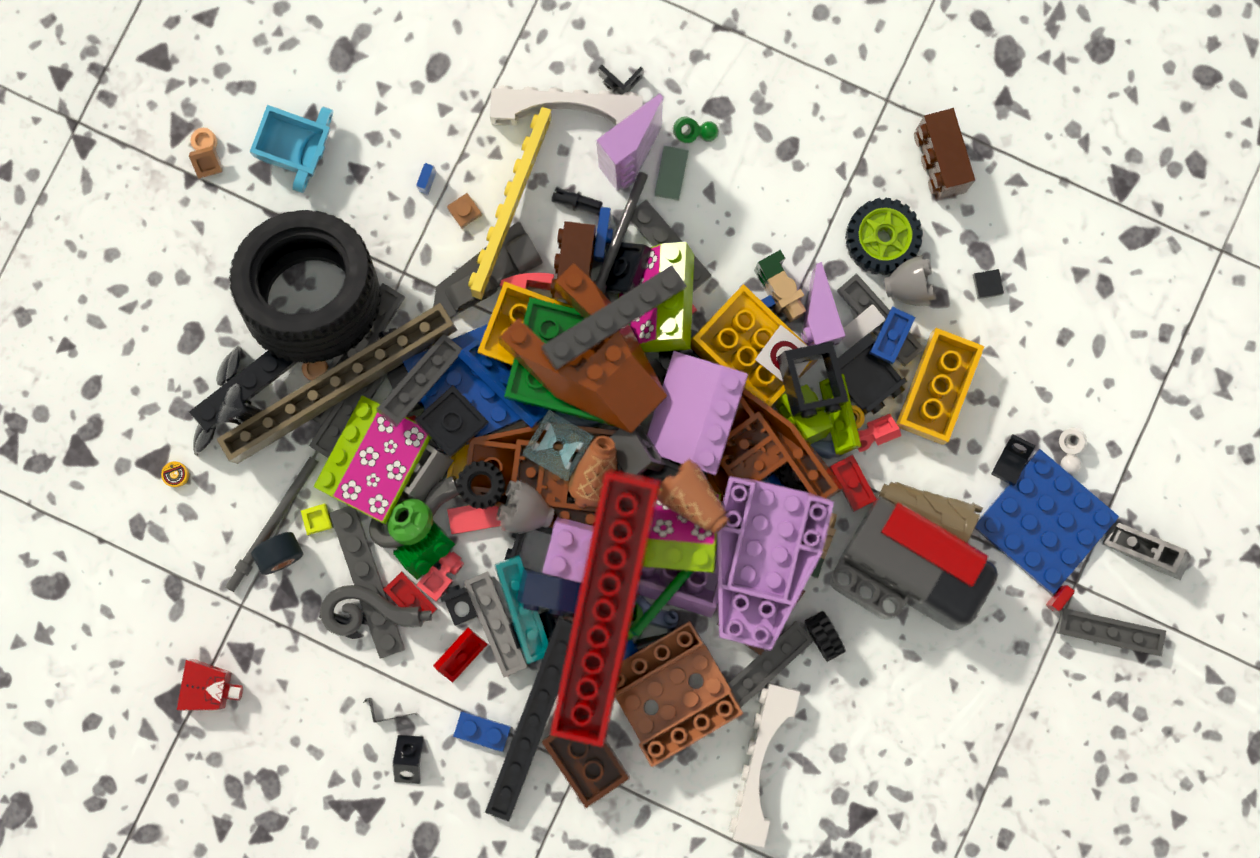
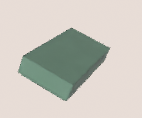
[654,146,689,201]

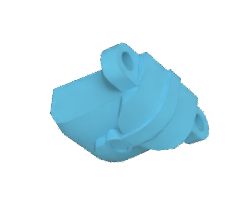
[250,105,333,193]

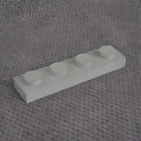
[464,571,528,678]

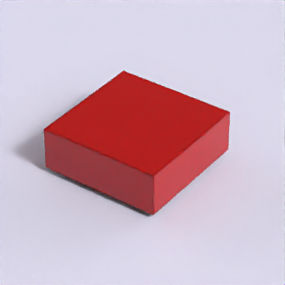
[1045,585,1074,611]

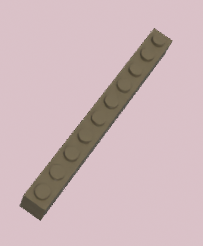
[217,303,457,464]

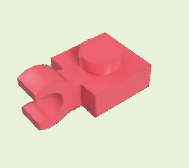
[857,414,901,452]

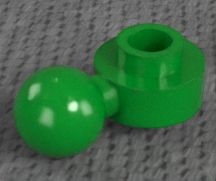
[673,116,719,143]

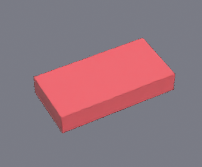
[447,505,501,535]

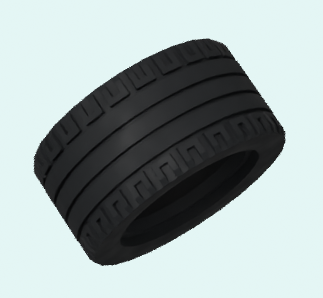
[229,210,381,363]

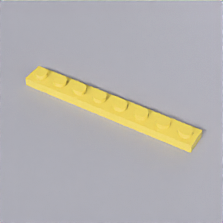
[468,107,551,300]

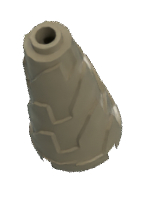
[878,482,983,543]

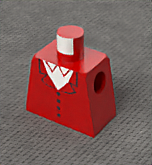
[177,659,243,710]

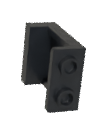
[837,333,907,415]

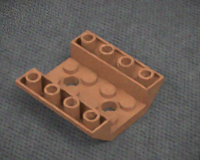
[615,621,743,767]

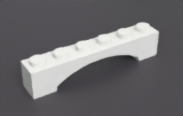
[490,85,643,126]
[729,683,800,848]

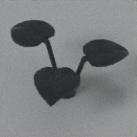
[193,346,263,456]

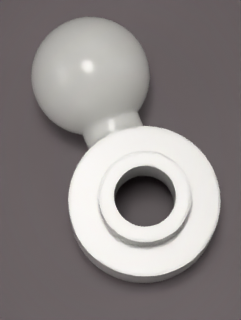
[1059,427,1087,475]

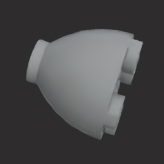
[884,255,936,306]
[496,481,554,533]

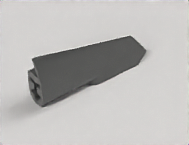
[433,221,543,318]

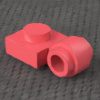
[416,551,464,601]

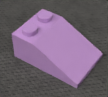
[800,262,845,346]

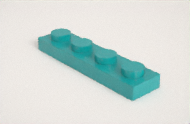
[494,556,549,664]

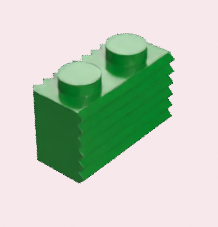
[393,520,456,580]

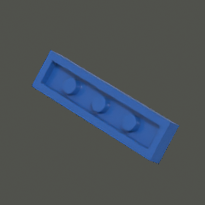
[458,339,550,428]

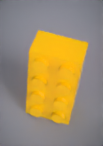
[896,328,985,445]

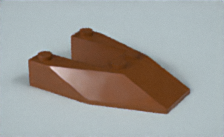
[499,263,667,434]
[706,388,844,503]
[466,422,616,528]

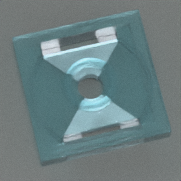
[522,410,594,482]

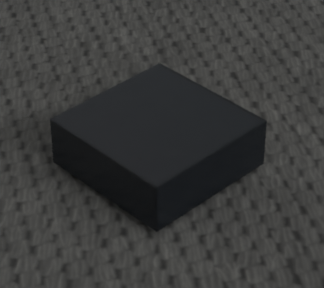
[973,269,1004,299]

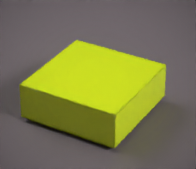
[301,503,333,536]

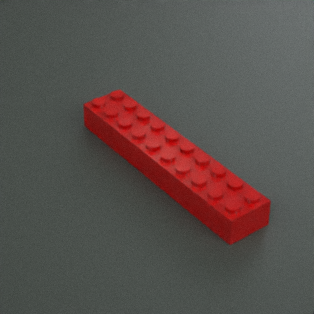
[550,469,662,747]

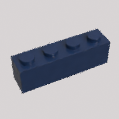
[517,569,582,617]

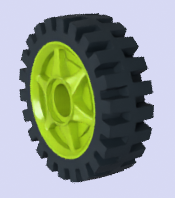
[845,198,923,275]

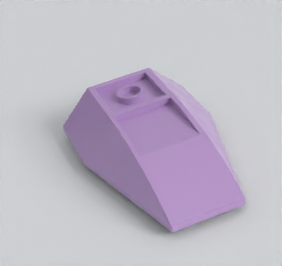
[717,477,834,650]

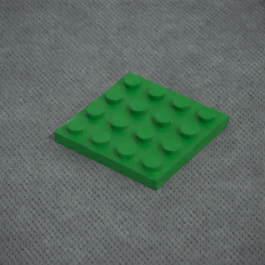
[504,297,631,424]

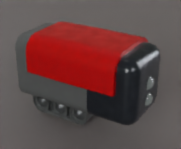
[830,496,998,630]

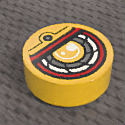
[161,461,189,487]

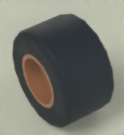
[251,532,303,575]

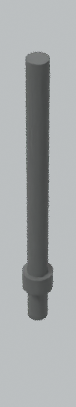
[593,172,648,294]
[225,456,319,592]

